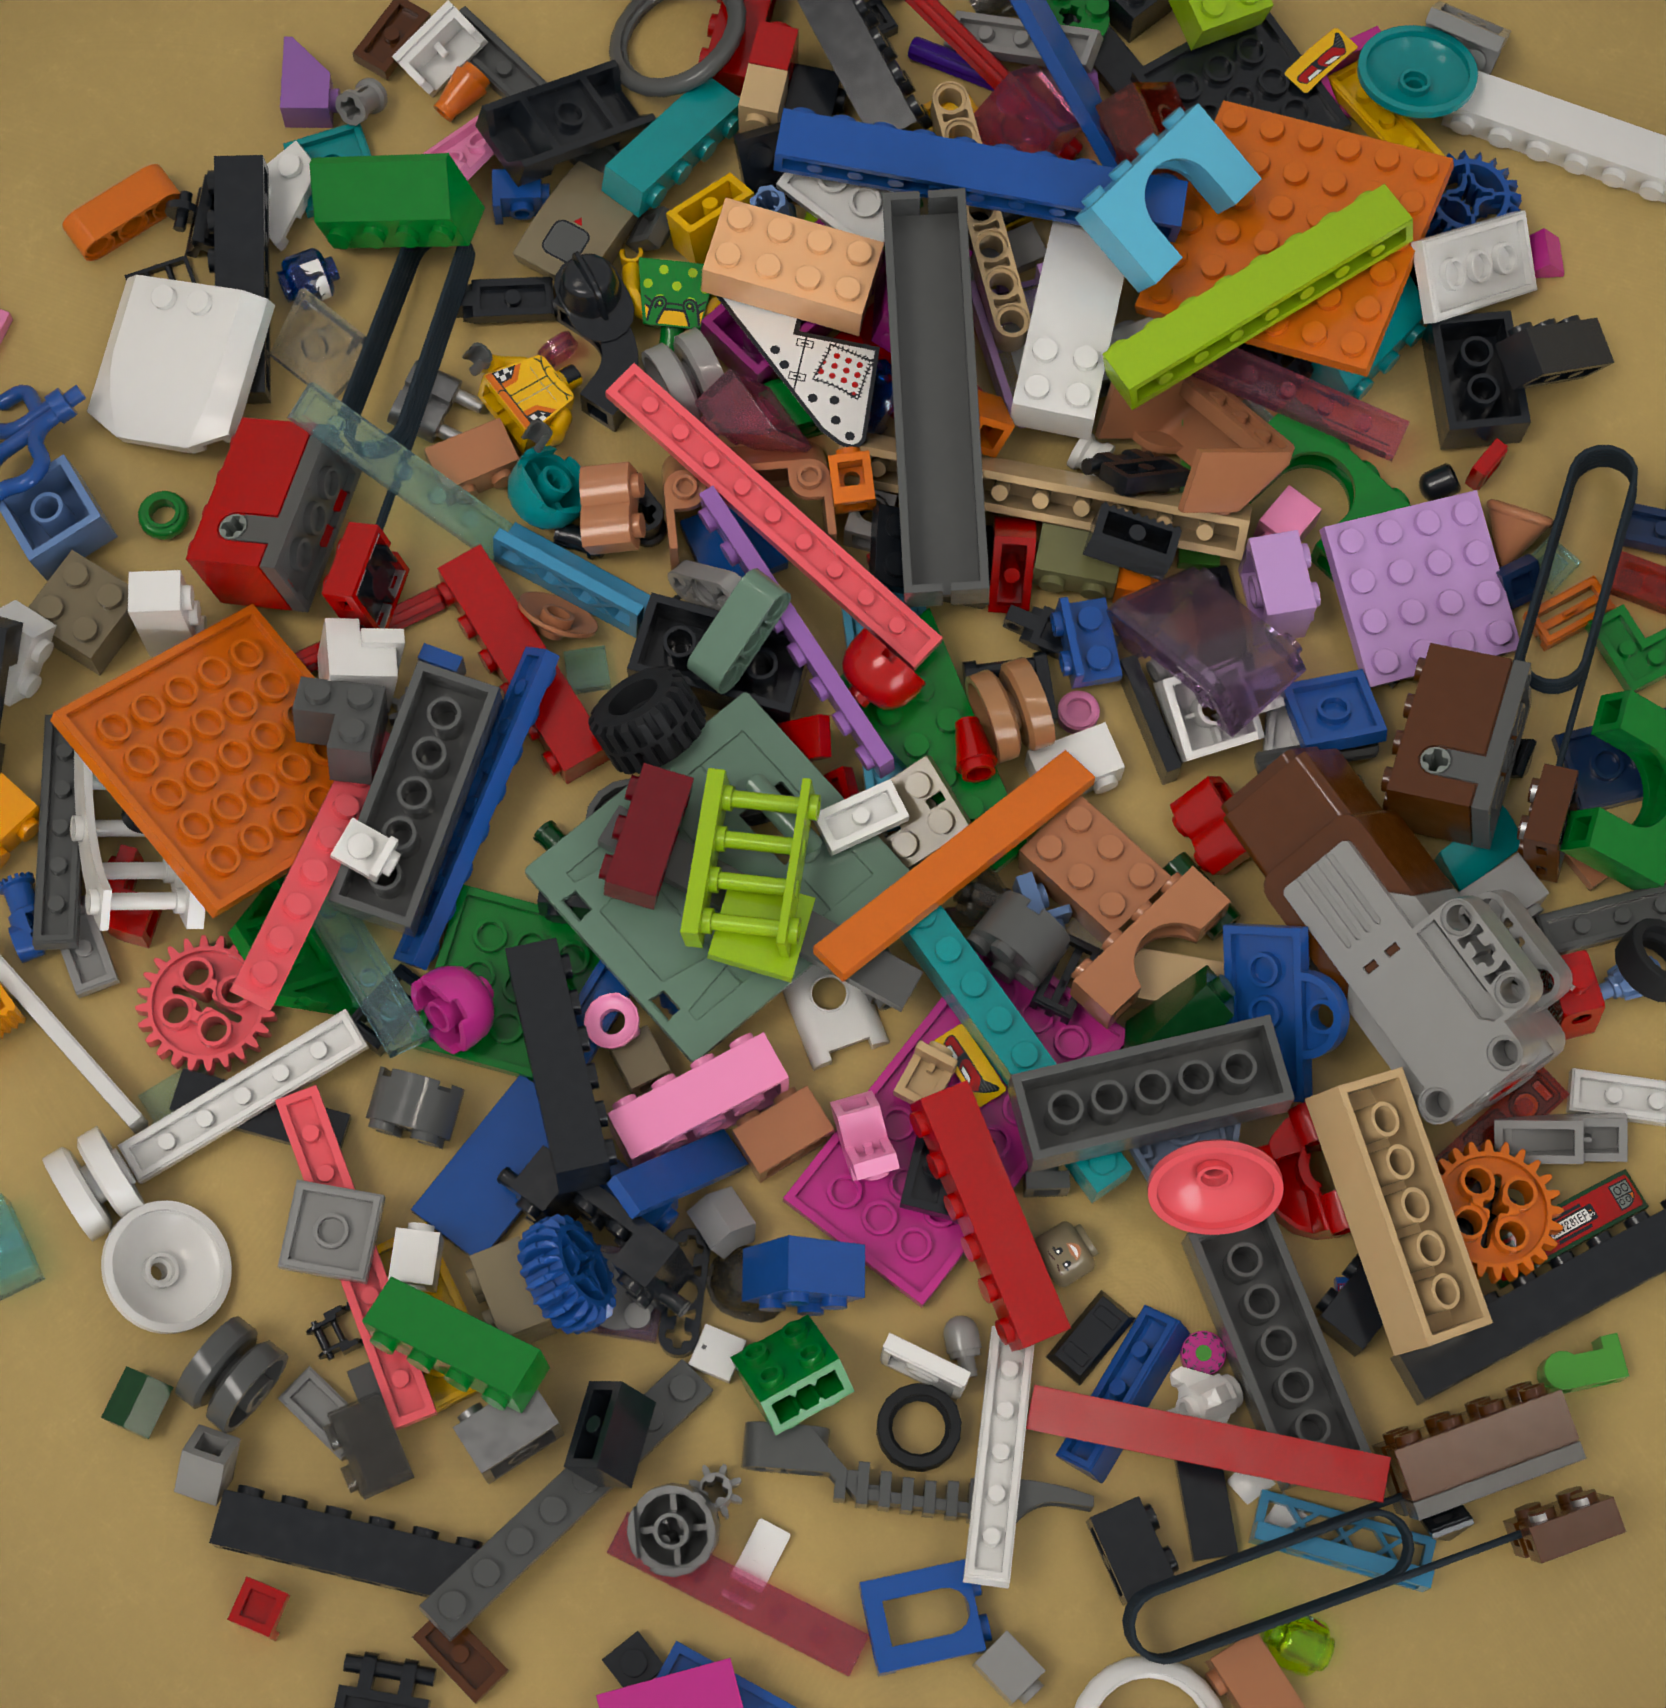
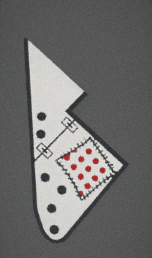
[715,295,880,447]

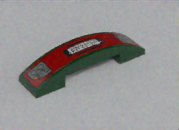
[1483,1169,1649,1290]

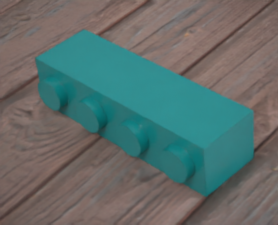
[601,78,740,218]

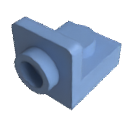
[1012,872,1073,929]

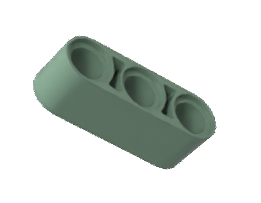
[687,568,791,694]

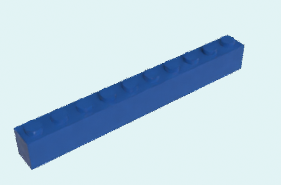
[773,107,1188,243]

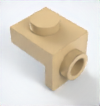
[893,1040,958,1104]

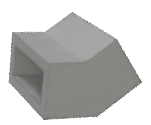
[687,1186,756,1259]

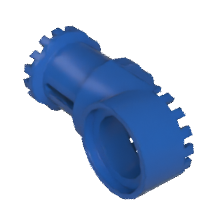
[0,872,46,963]

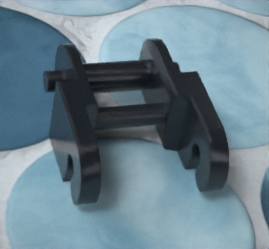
[306,1302,364,1361]

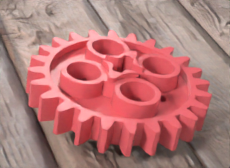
[135,935,278,1076]

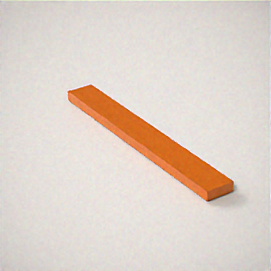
[813,750,1095,982]

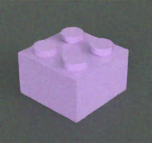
[1238,530,1321,645]

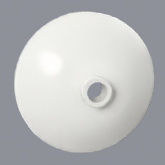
[101,1200,232,1334]

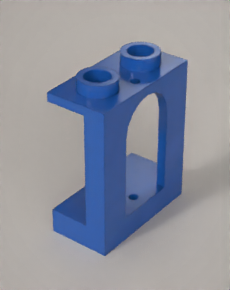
[858,1559,992,1677]

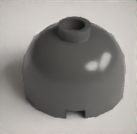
[627,1483,721,1577]

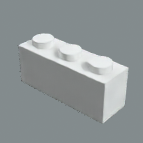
[128,570,208,657]

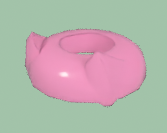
[584,992,640,1049]

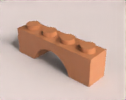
[1070,866,1231,1029]

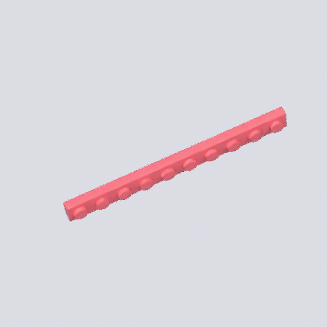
[605,363,943,671]

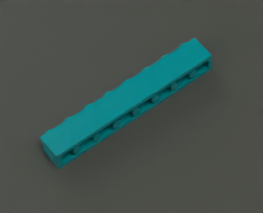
[900,906,1133,1203]

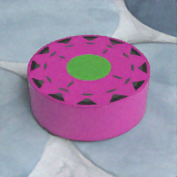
[1180,1331,1226,1375]

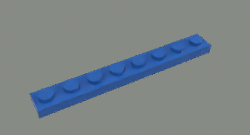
[393,646,560,971]

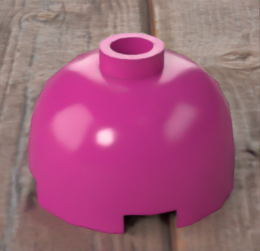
[411,966,495,1054]

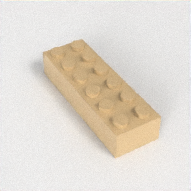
[1305,1067,1493,1356]

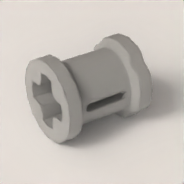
[335,78,388,126]

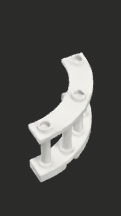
[70,750,205,931]

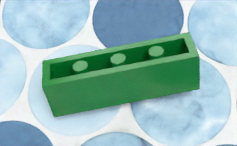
[362,1276,550,1414]

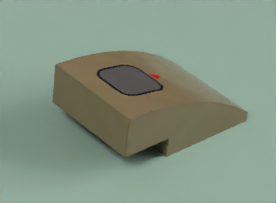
[513,161,638,281]

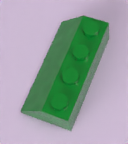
[309,153,485,249]

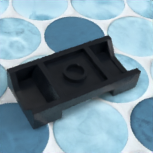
[475,59,657,187]

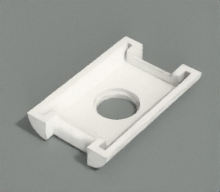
[783,965,890,1071]

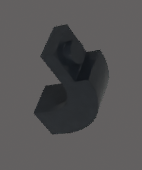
[552,296,639,432]

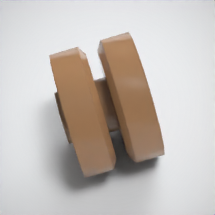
[965,657,1056,764]

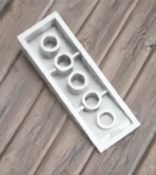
[1010,221,1124,440]

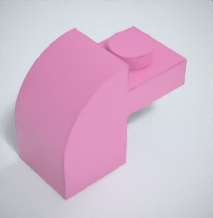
[830,1090,900,1181]

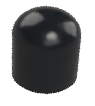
[1419,463,1461,501]

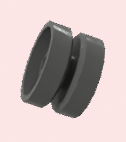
[175,1316,289,1434]

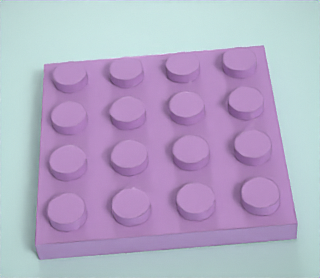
[1319,490,1519,688]

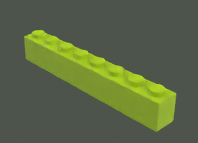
[1102,184,1413,410]

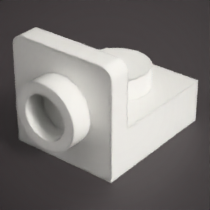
[330,817,402,883]

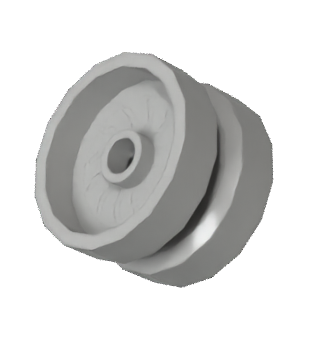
[641,327,733,422]

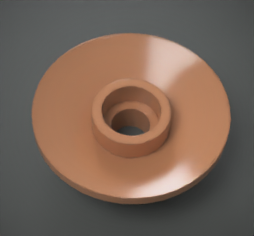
[518,592,598,641]

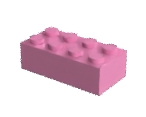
[607,1032,789,1168]

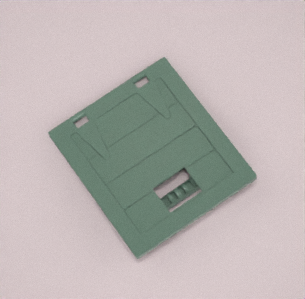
[525,692,909,1063]

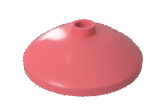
[1147,1139,1284,1235]

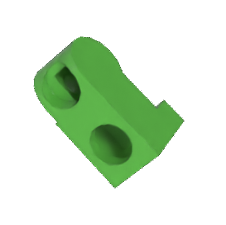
[1537,1333,1629,1394]

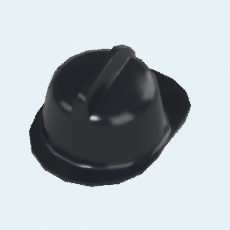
[554,251,634,343]

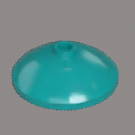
[1357,25,1478,119]

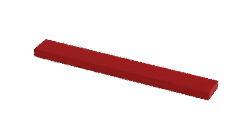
[1026,1384,1391,1503]

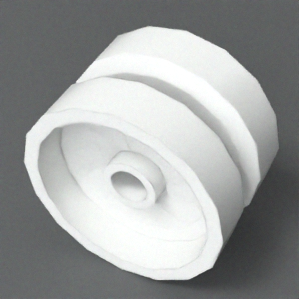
[42,1126,145,1242]

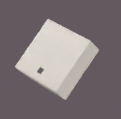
[688,1324,747,1383]

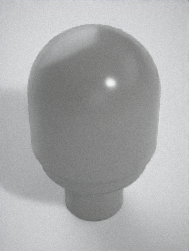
[943,1315,982,1378]

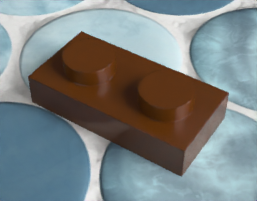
[353,0,431,80]
[412,1621,509,1704]

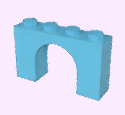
[1074,103,1262,293]

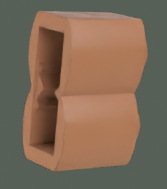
[579,462,646,555]

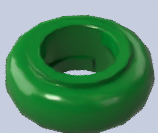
[138,491,190,540]

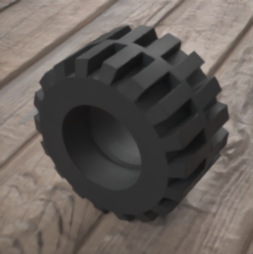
[588,666,706,775]

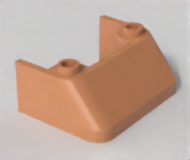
[1095,377,1295,516]
[662,441,837,570]

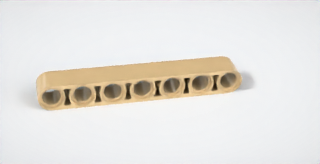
[930,81,1030,352]

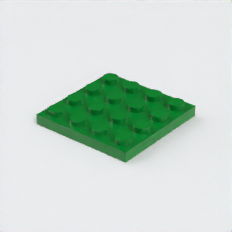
[411,884,600,1081]

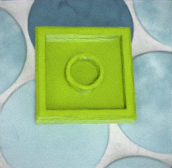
[707,890,816,983]

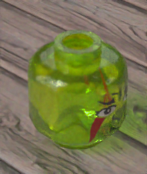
[1263,1615,1335,1677]

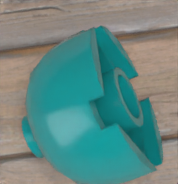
[508,446,581,530]

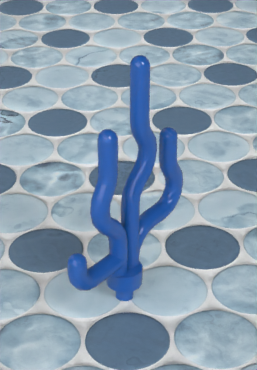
[0,385,86,502]

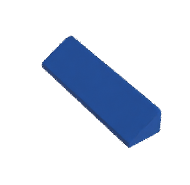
[1056,1305,1190,1483]

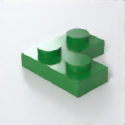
[1585,604,1666,693]

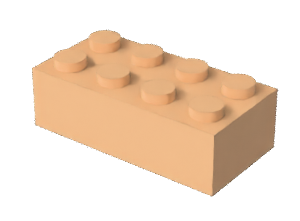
[701,198,884,336]

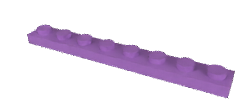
[698,486,895,779]

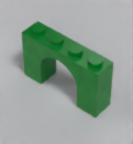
[1249,398,1411,582]
[1560,690,1666,890]

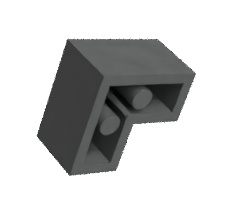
[292,676,388,785]

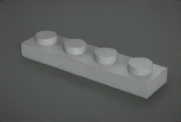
[943,10,1104,73]

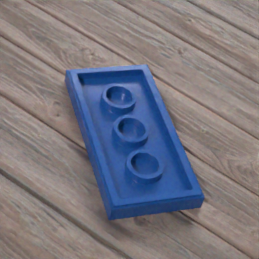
[411,1076,549,1256]

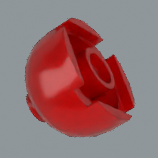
[842,628,926,710]

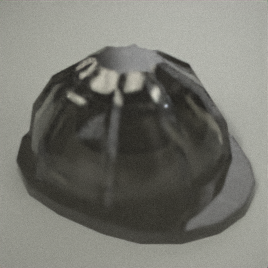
[707,1245,782,1323]

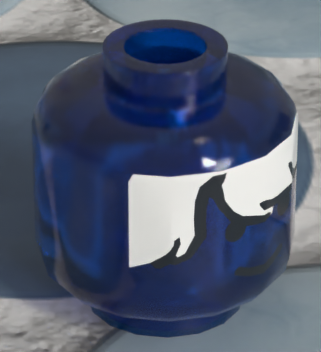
[276,248,340,308]

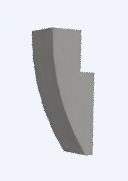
[1494,1113,1628,1164]

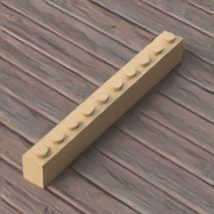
[839,432,1252,560]

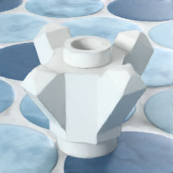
[1167,1366,1243,1423]

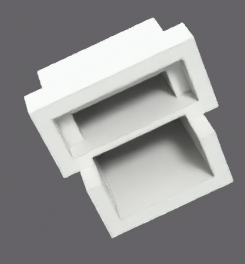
[317,618,405,713]

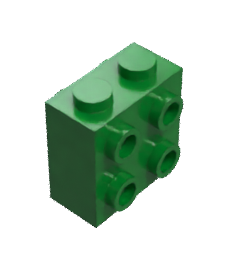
[730,1314,855,1435]

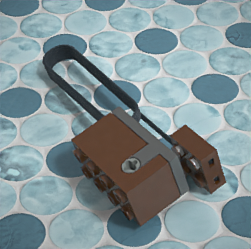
[1381,445,1638,883]

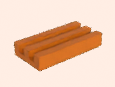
[1522,575,1616,651]

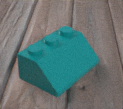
[1309,275,1426,408]

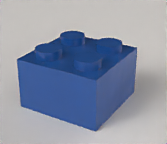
[742,1235,865,1316]

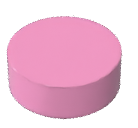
[1057,691,1100,734]

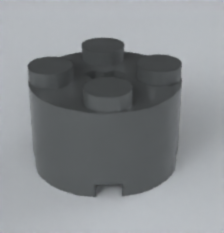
[966,890,1071,991]
[366,1067,465,1149]

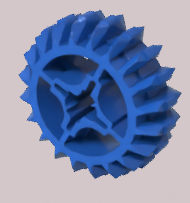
[1425,150,1522,238]
[517,1214,617,1335]

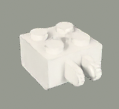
[1153,656,1286,763]

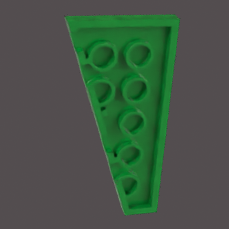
[840,608,1027,875]

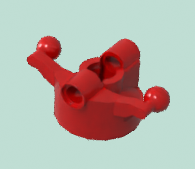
[1255,1102,1428,1240]

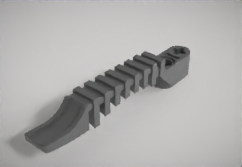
[741,1421,1094,1524]

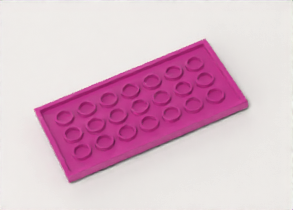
[783,953,1125,1308]

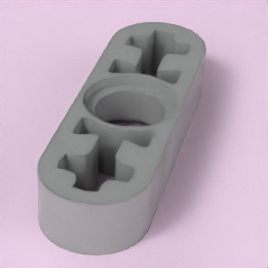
[668,560,742,610]

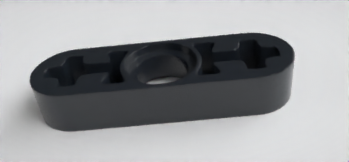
[658,1228,711,1358]

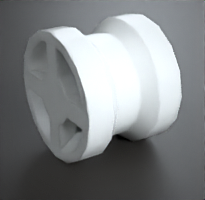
[1066,433,1116,476]

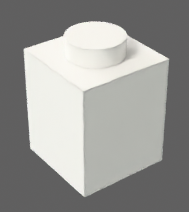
[388,1222,444,1293]

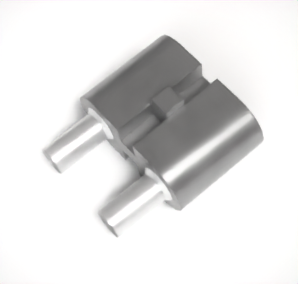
[387,360,483,443]

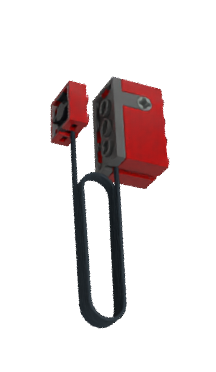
[186,243,475,632]

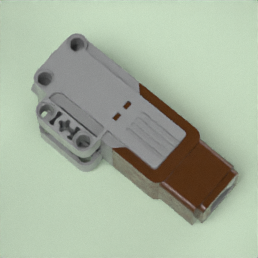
[1221,747,1573,1126]

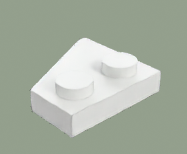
[267,141,312,251]

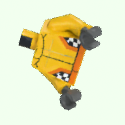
[462,342,582,454]

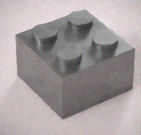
[453,1389,564,1484]

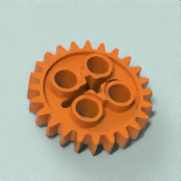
[1437,1140,1564,1284]

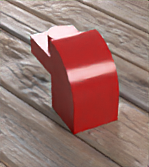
[107,844,163,948]

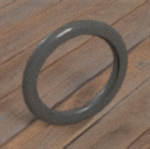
[609,0,746,98]

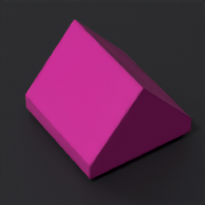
[1529,228,1565,278]

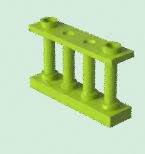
[680,768,821,958]

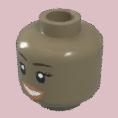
[1035,1221,1099,1287]

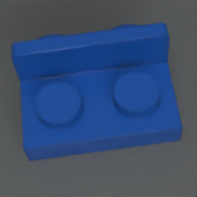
[1050,597,1123,689]

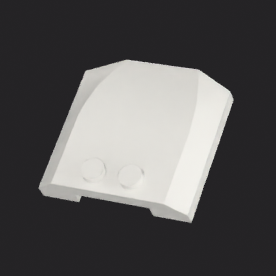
[87,275,275,454]

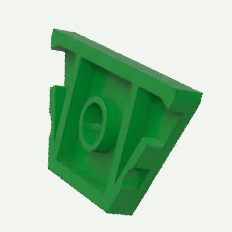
[228,876,362,1016]

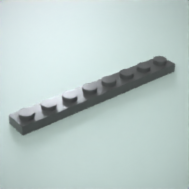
[419,1359,713,1642]

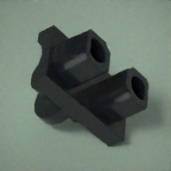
[165,174,215,258]

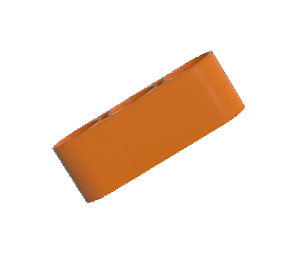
[62,164,180,261]

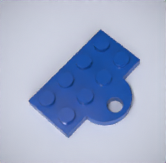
[1223,923,1350,1103]

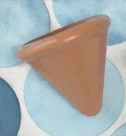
[1486,499,1554,568]

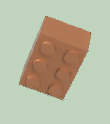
[1018,795,1171,944]

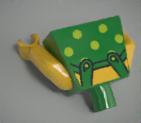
[619,247,721,351]

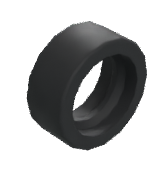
[1615,918,1666,1002]
[876,1383,962,1472]

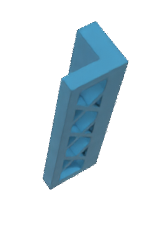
[493,522,650,638]
[1248,1489,1436,1592]

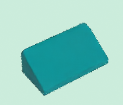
[1434,805,1520,892]

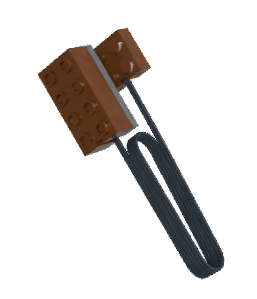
[1122,1381,1626,1665]

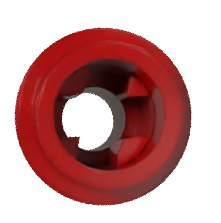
[955,716,998,783]

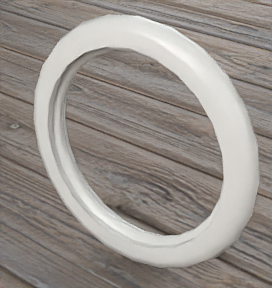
[1074,1656,1223,1708]

